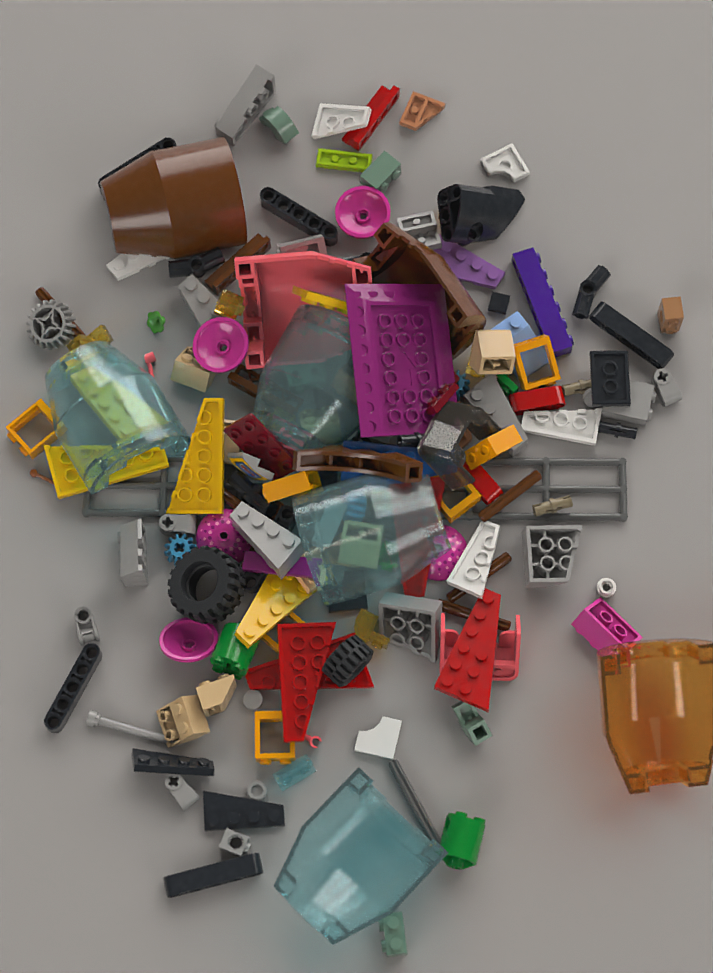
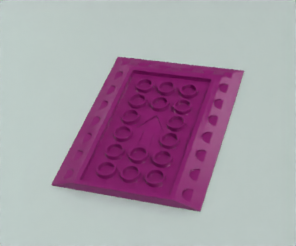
[344,284,461,438]

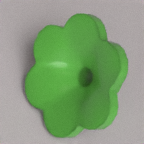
[147,311,166,333]

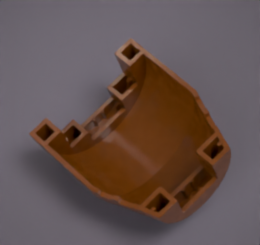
[100,137,247,259]
[352,222,486,360]

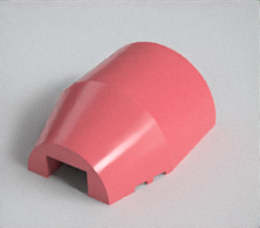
[234,251,372,369]

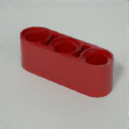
[508,386,566,416]
[458,456,503,505]

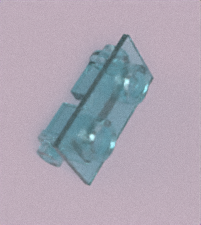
[272,754,316,792]

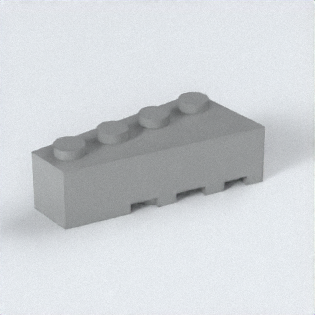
[215,64,276,146]
[178,274,243,351]
[463,374,528,457]
[230,501,305,580]

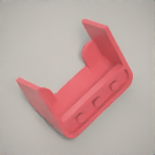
[440,613,521,681]

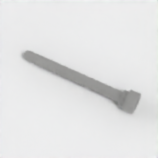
[86,710,178,746]

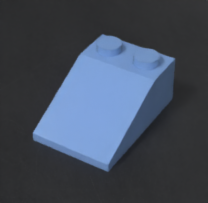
[491,311,549,378]

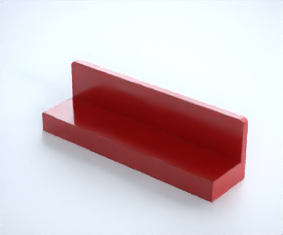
[342,85,400,151]

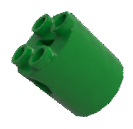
[210,622,261,680]
[437,811,486,870]

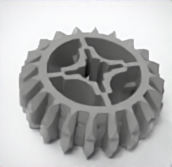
[26,299,76,350]

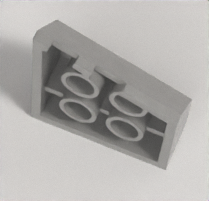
[117,519,148,587]
[521,525,583,588]
[379,592,442,663]

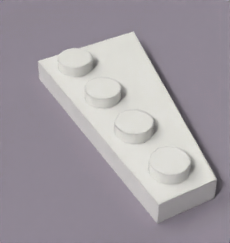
[106,253,169,281]
[521,408,602,446]
[447,521,500,599]

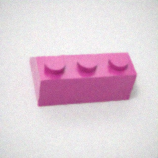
[571,597,643,665]

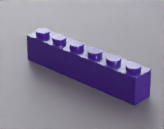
[511,247,574,358]

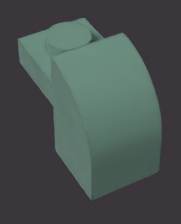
[258,106,299,144]
[451,701,493,746]

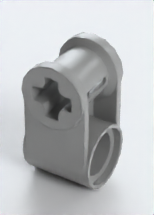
[652,368,682,407]
[159,514,196,537]
[74,606,100,646]
[165,774,200,811]

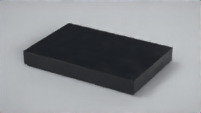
[589,350,631,407]

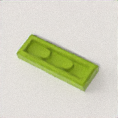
[316,148,372,173]

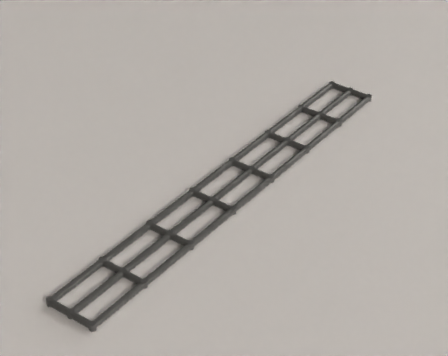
[82,454,628,522]

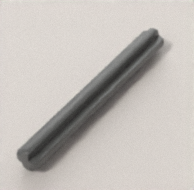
[388,759,441,850]

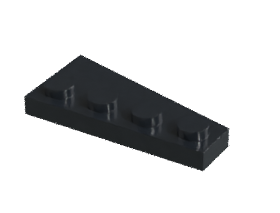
[132,748,214,776]
[203,791,285,831]

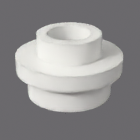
[597,578,616,597]

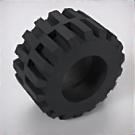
[322,635,374,687]

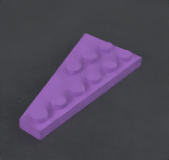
[433,234,505,289]

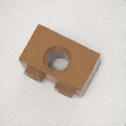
[657,296,684,334]

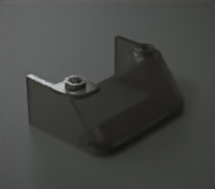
[417,401,501,490]

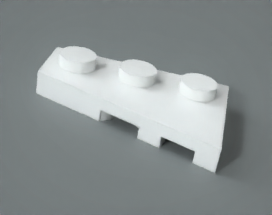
[311,103,371,139]

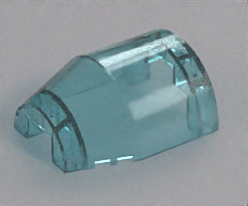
[253,305,360,450]
[45,341,191,495]
[292,474,452,607]
[273,767,448,945]

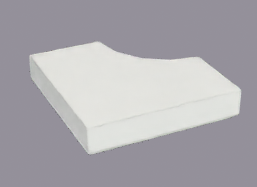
[480,143,530,183]
[354,716,402,760]

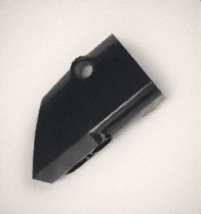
[437,184,525,247]

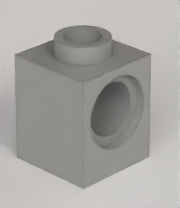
[219,828,252,857]

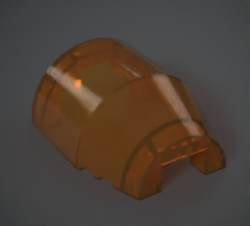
[596,638,713,794]

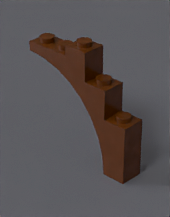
[293,445,423,483]

